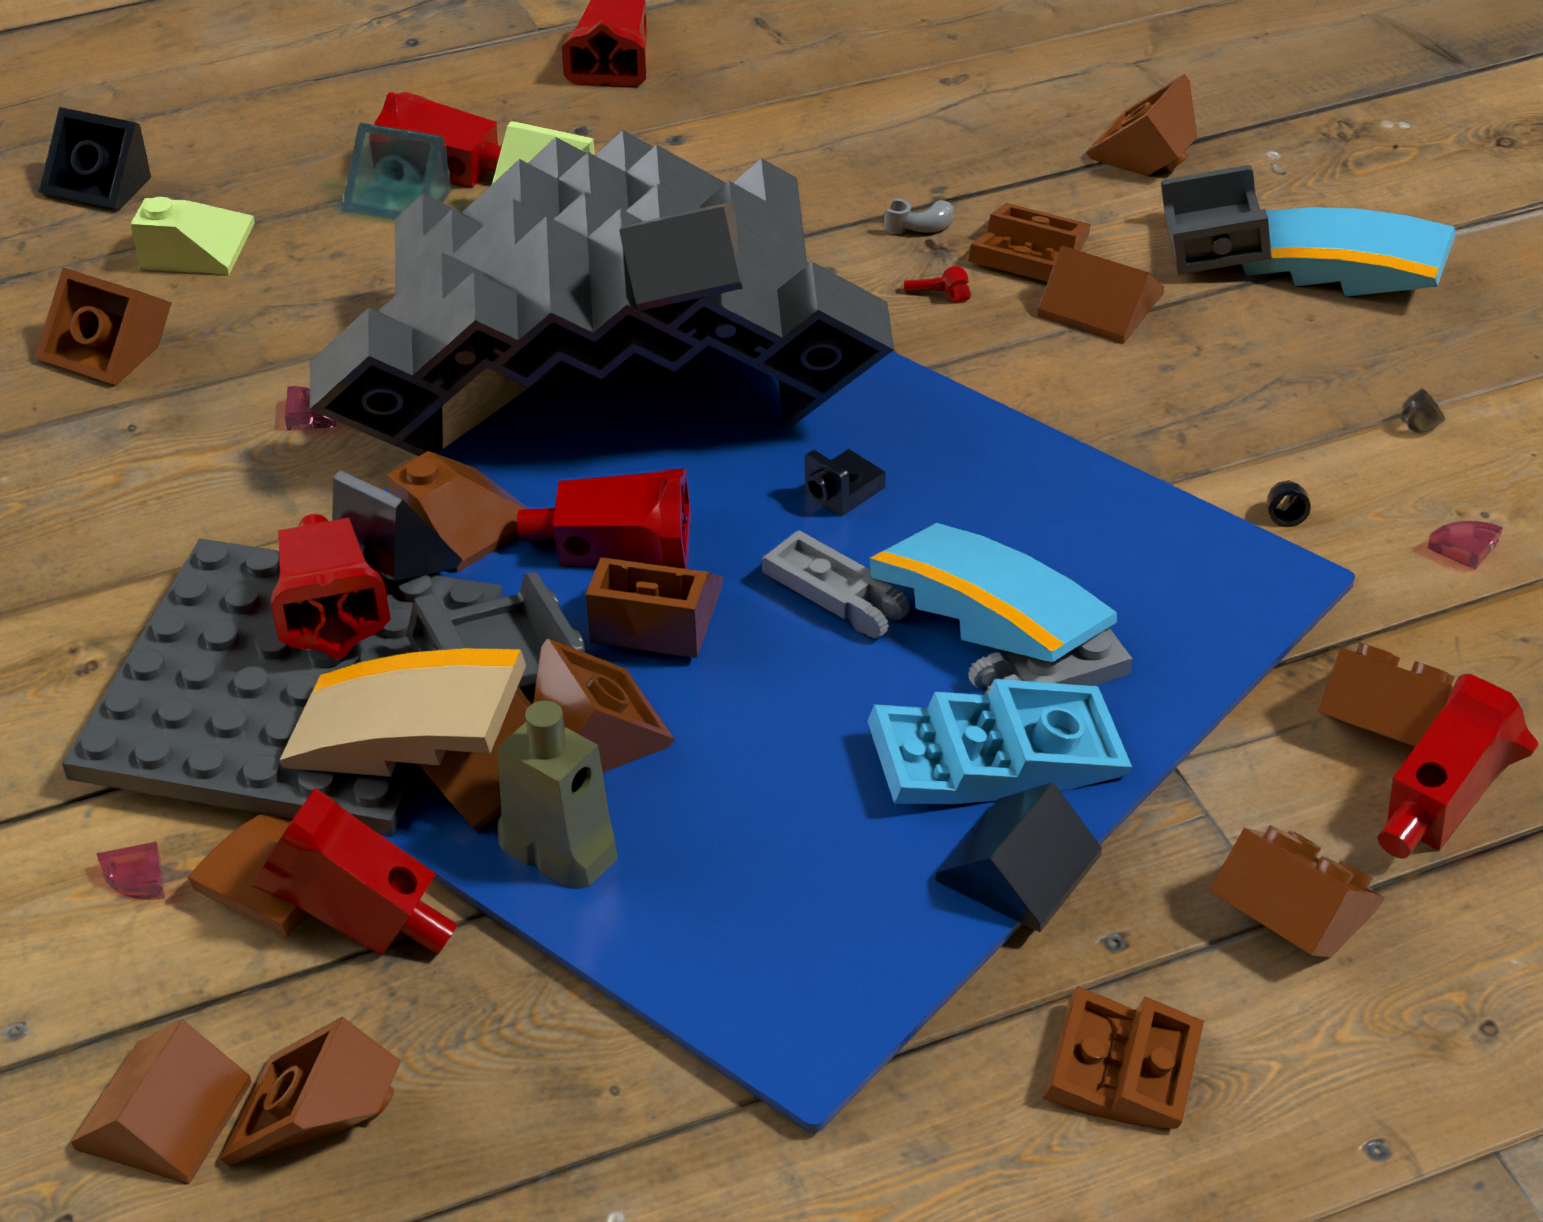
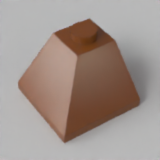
[1086,74,1197,176]
[34,267,172,385]
[386,451,529,573]
[533,638,675,772]
[220,1017,401,1166]

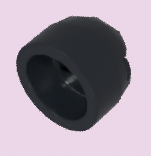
[1267,480,1311,527]

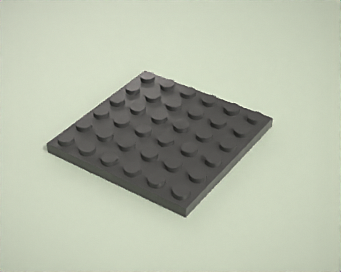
[62,539,504,837]

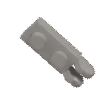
[762,530,911,639]
[967,628,1132,695]

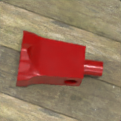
[561,0,647,87]
[369,91,502,188]
[517,468,691,569]
[271,514,391,659]
[1377,674,1539,859]
[251,787,458,956]

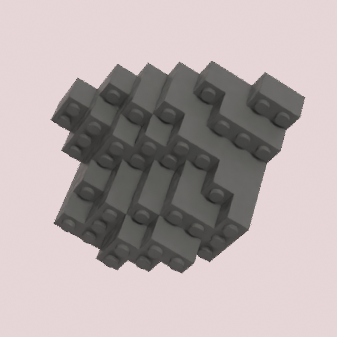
[310,130,894,456]

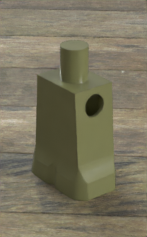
[497,700,618,889]

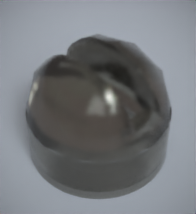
[1401,388,1445,433]

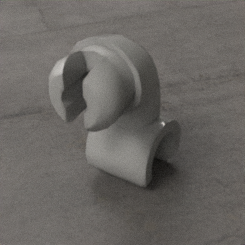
[884,198,955,234]

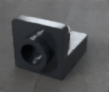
[805,449,886,516]

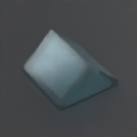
[341,122,451,220]

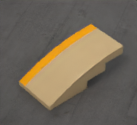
[279,648,526,777]

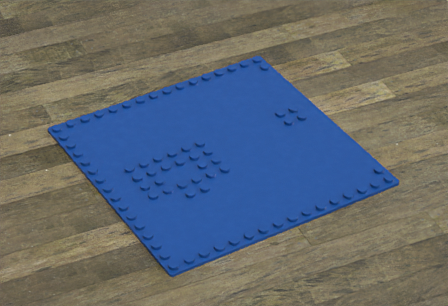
[380,345,1355,1132]

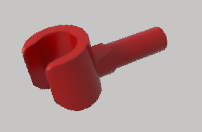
[904,266,971,303]

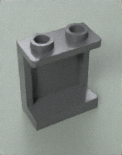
[1161,165,1272,275]
[406,571,585,698]

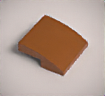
[968,203,1091,282]
[188,813,307,937]
[1043,986,1204,1129]

